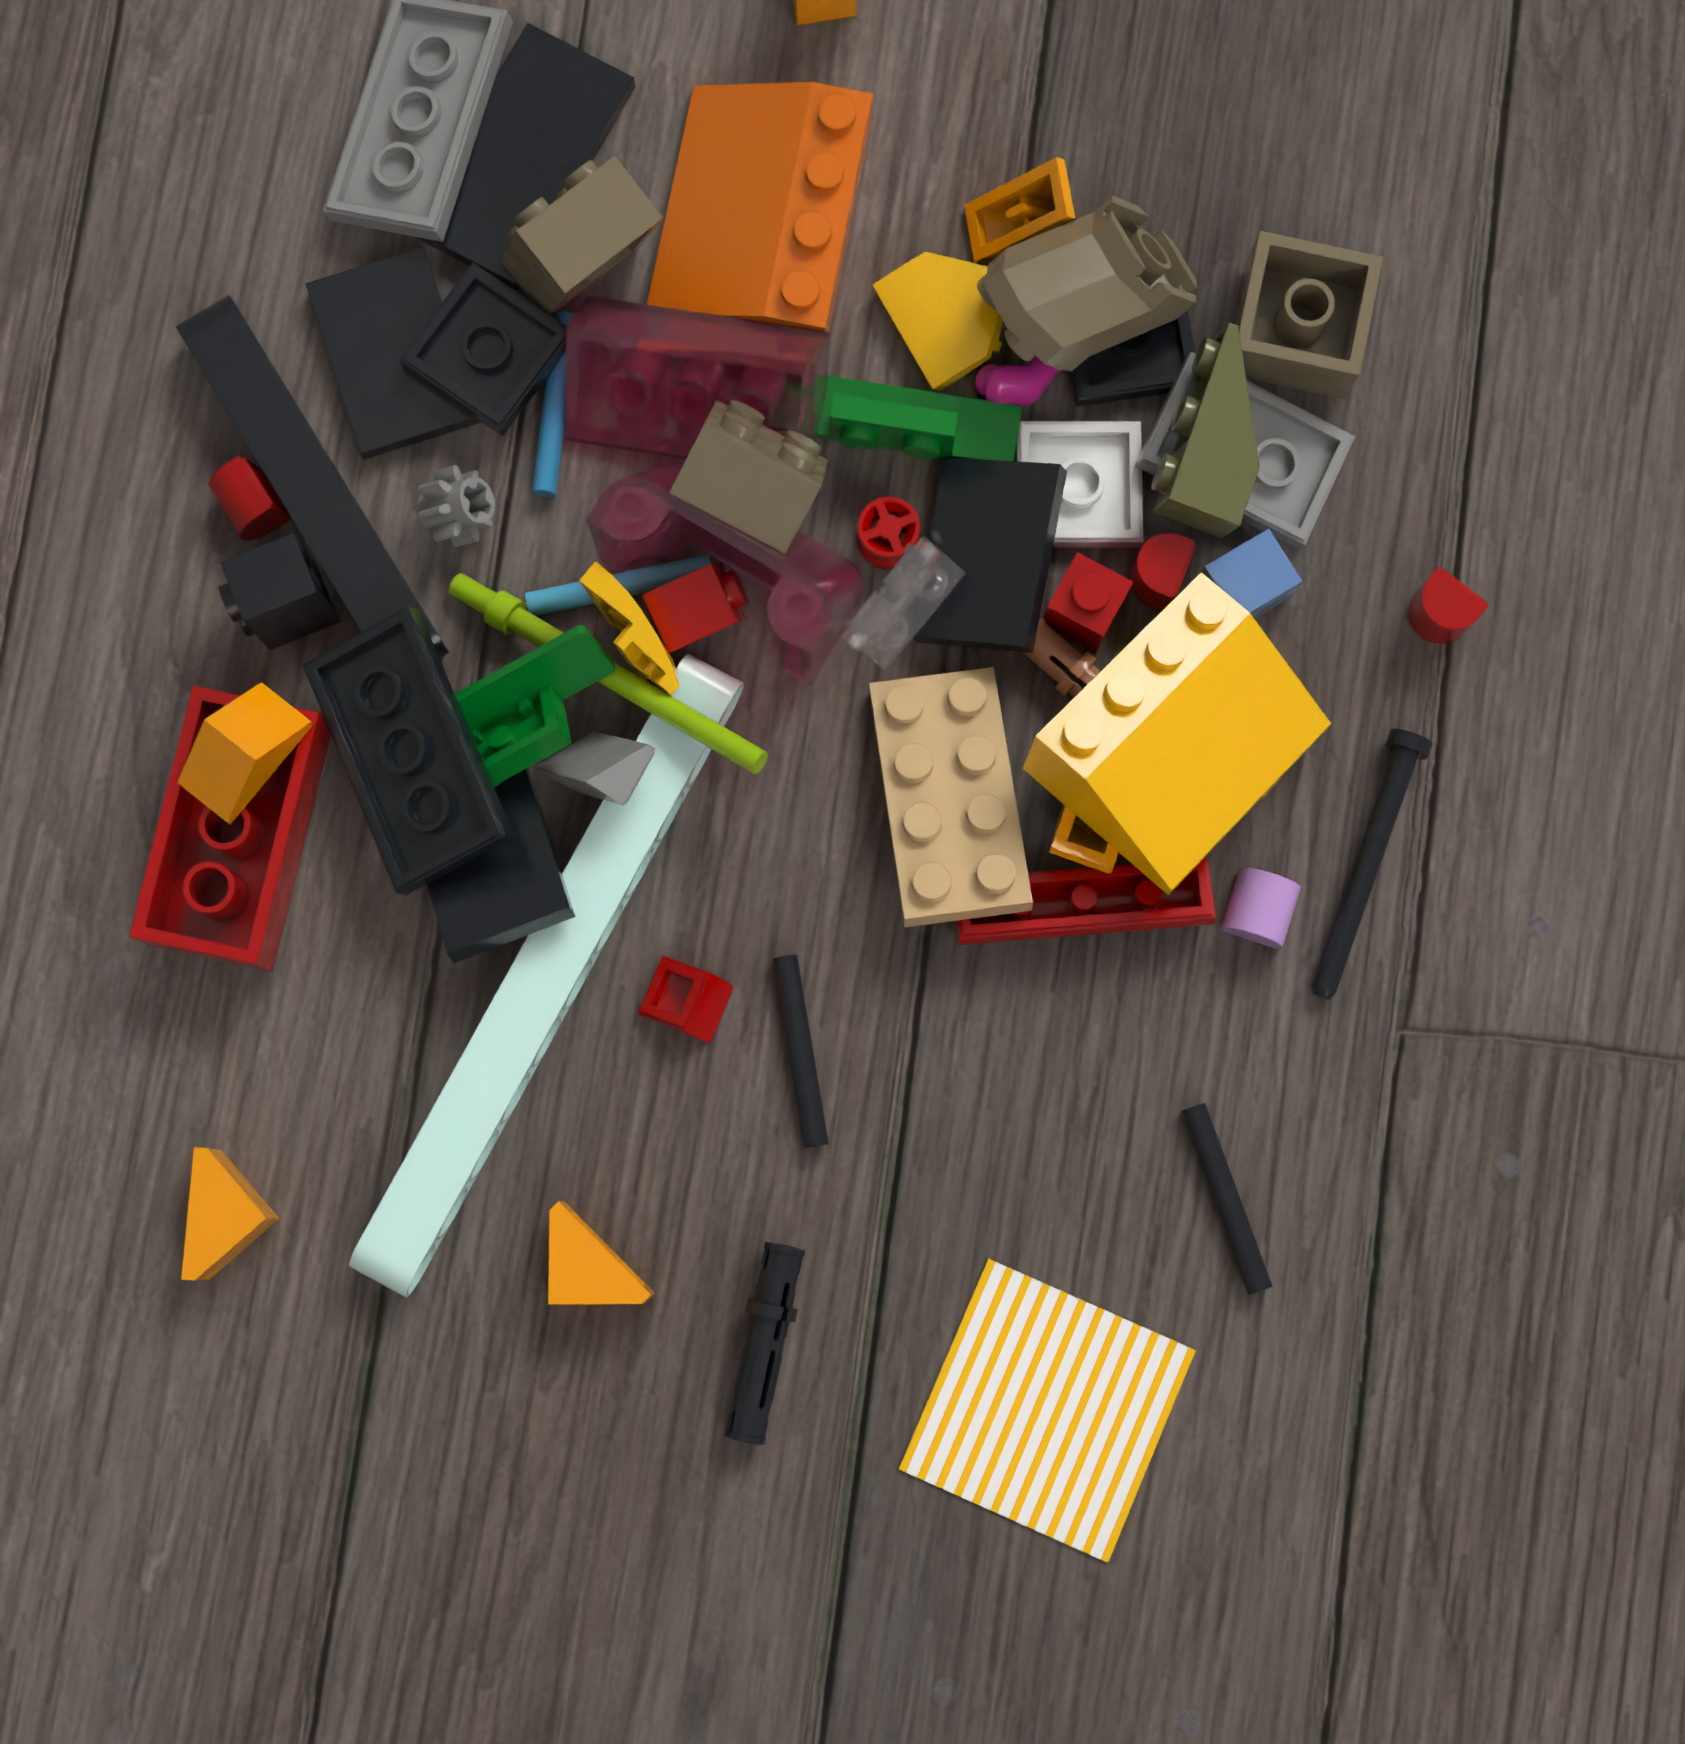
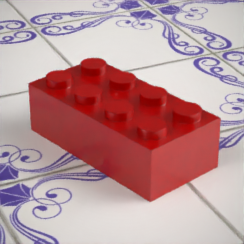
[129,685,331,972]

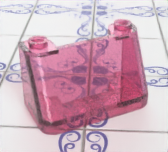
[586,461,864,686]

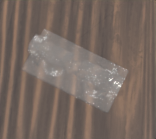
[842,536,966,671]

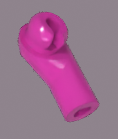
[975,356,1059,406]

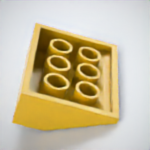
[1022,572,1331,895]

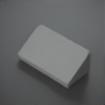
[537,731,655,806]

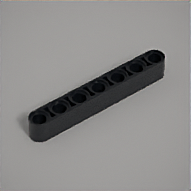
[176,295,449,658]

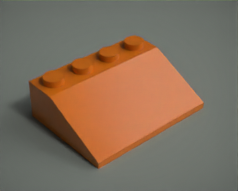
[644,82,874,353]

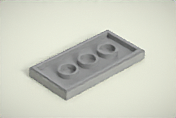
[323,0,513,242]

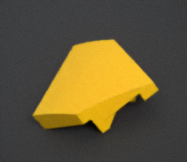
[873,252,1003,392]
[579,561,680,696]

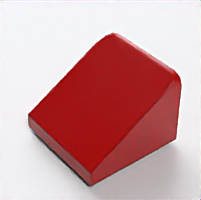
[637,955,733,1043]

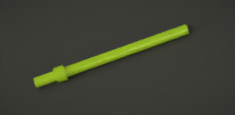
[449,573,768,775]

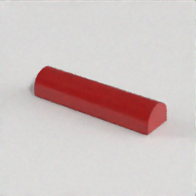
[954,858,1216,945]

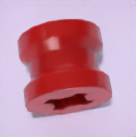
[857,496,920,570]

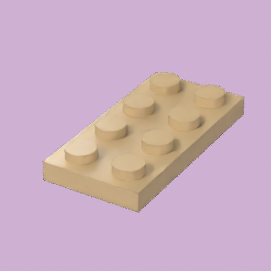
[869,667,1033,928]

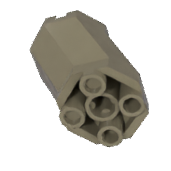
[977,195,1197,372]

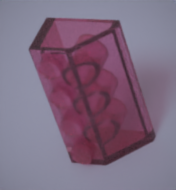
[566,296,831,459]

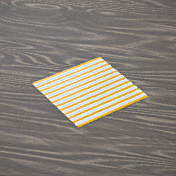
[899,1258,1196,1563]

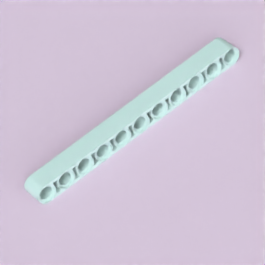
[349,653,744,1298]

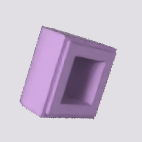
[1219,868,1301,950]

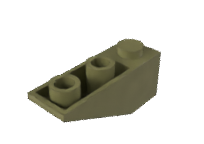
[1151,322,1260,538]

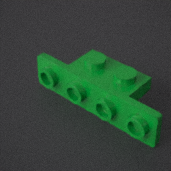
[769,368,1022,461]
[455,625,615,787]

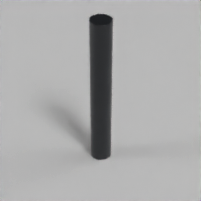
[772,955,829,1148]
[1181,1103,1273,1295]

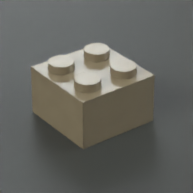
[499,156,663,316]
[1234,230,1383,399]
[669,400,828,554]

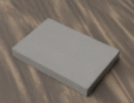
[1135,352,1355,550]

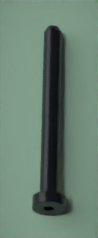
[1311,729,1433,1000]

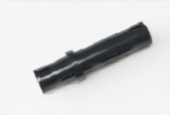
[724,1241,806,1445]

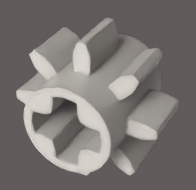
[417,465,495,547]

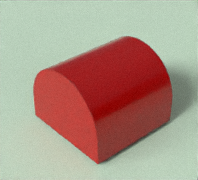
[208,455,290,541]
[1130,533,1196,612]
[1408,567,1489,644]

